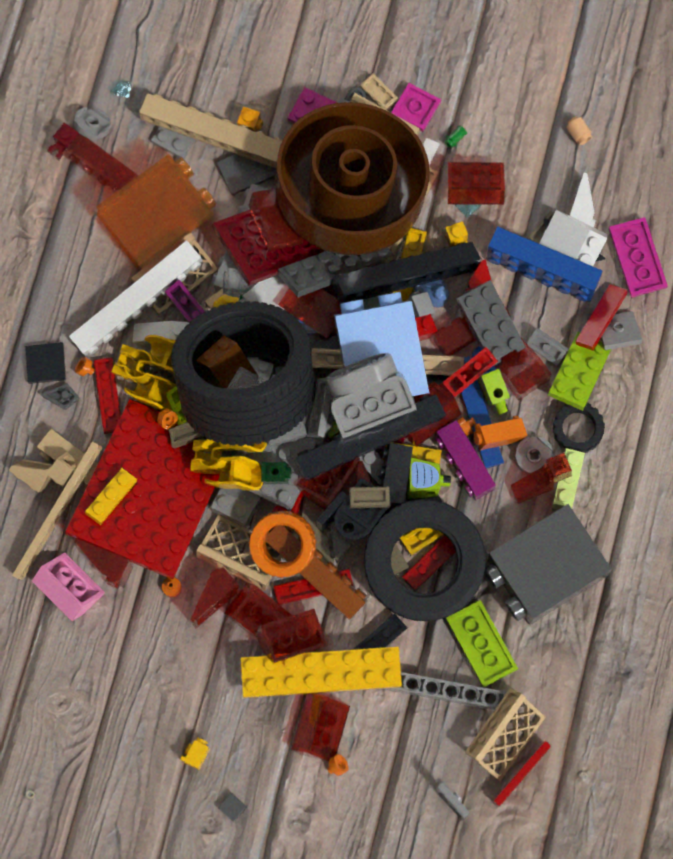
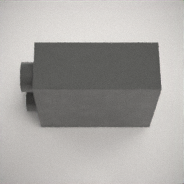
[485,504,612,625]

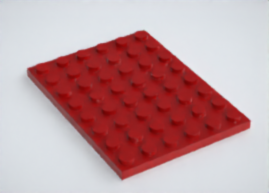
[65,399,220,580]

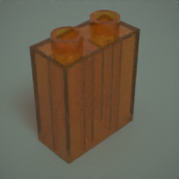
[95,154,217,271]

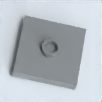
[601,311,642,350]
[436,782,470,820]

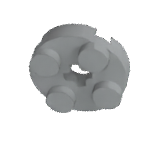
[73,107,111,142]
[515,437,554,476]

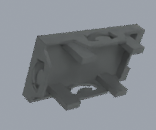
[456,280,526,365]

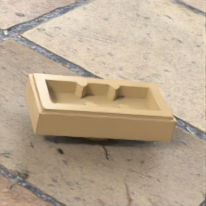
[360,73,398,110]

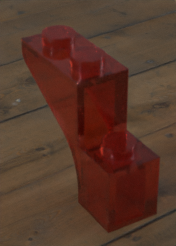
[510,453,572,504]

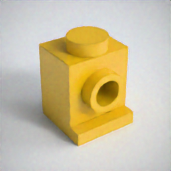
[445,221,468,247]
[180,737,210,770]

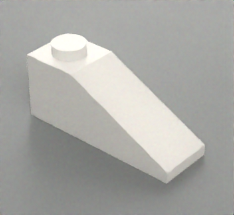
[570,173,596,227]
[132,321,190,344]

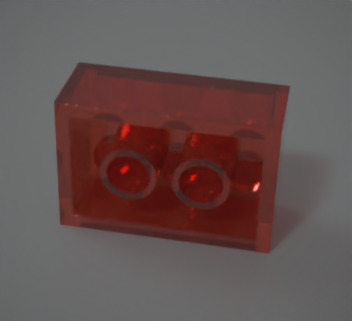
[447,162,505,205]

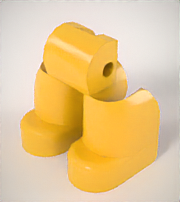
[111,335,177,411]
[191,439,267,491]

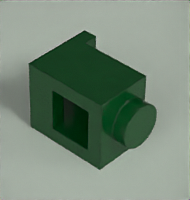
[261,462,292,484]

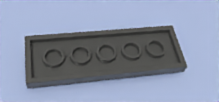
[278,247,395,297]

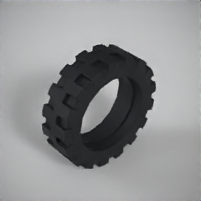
[552,403,605,453]

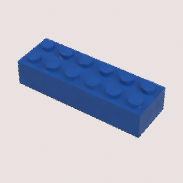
[487,226,603,302]

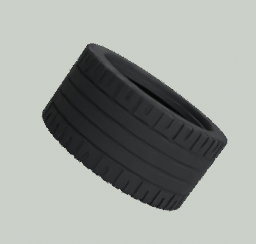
[171,301,316,446]

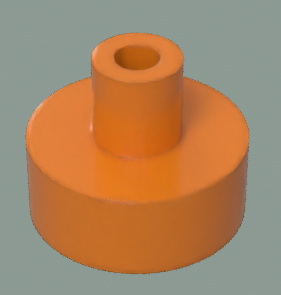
[75,356,95,377]
[158,409,178,429]
[457,417,477,437]
[162,577,182,597]
[327,754,349,776]

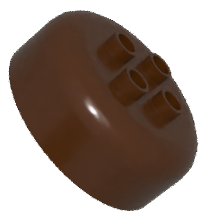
[275,102,430,255]

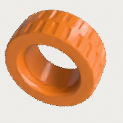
[249,511,316,578]

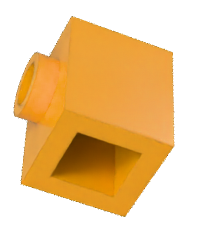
[237,106,263,132]

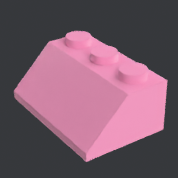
[32,552,105,621]

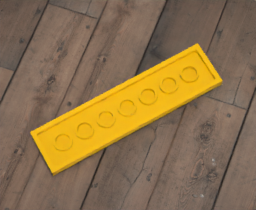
[241,647,402,698]

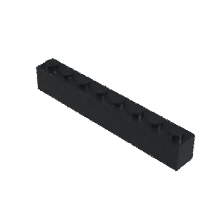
[332,242,481,303]
[294,394,446,482]

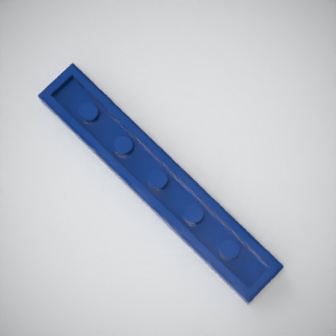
[461,356,504,469]

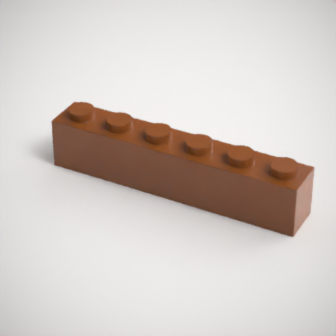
[266,525,368,620]

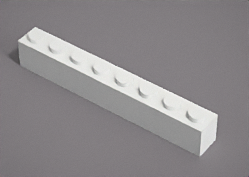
[69,240,203,356]

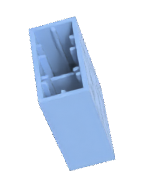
[333,292,429,396]

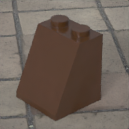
[197,335,262,389]

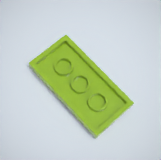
[548,332,611,411]
[446,600,518,688]

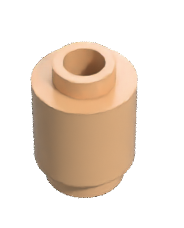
[566,117,592,145]

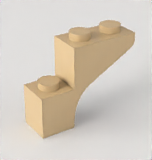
[9,452,80,493]

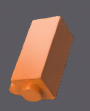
[474,415,528,450]

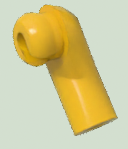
[213,295,240,308]

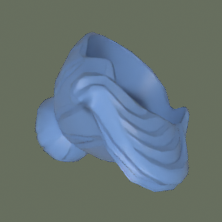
[413,280,449,308]

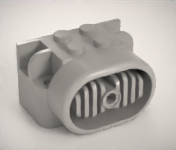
[325,353,417,438]

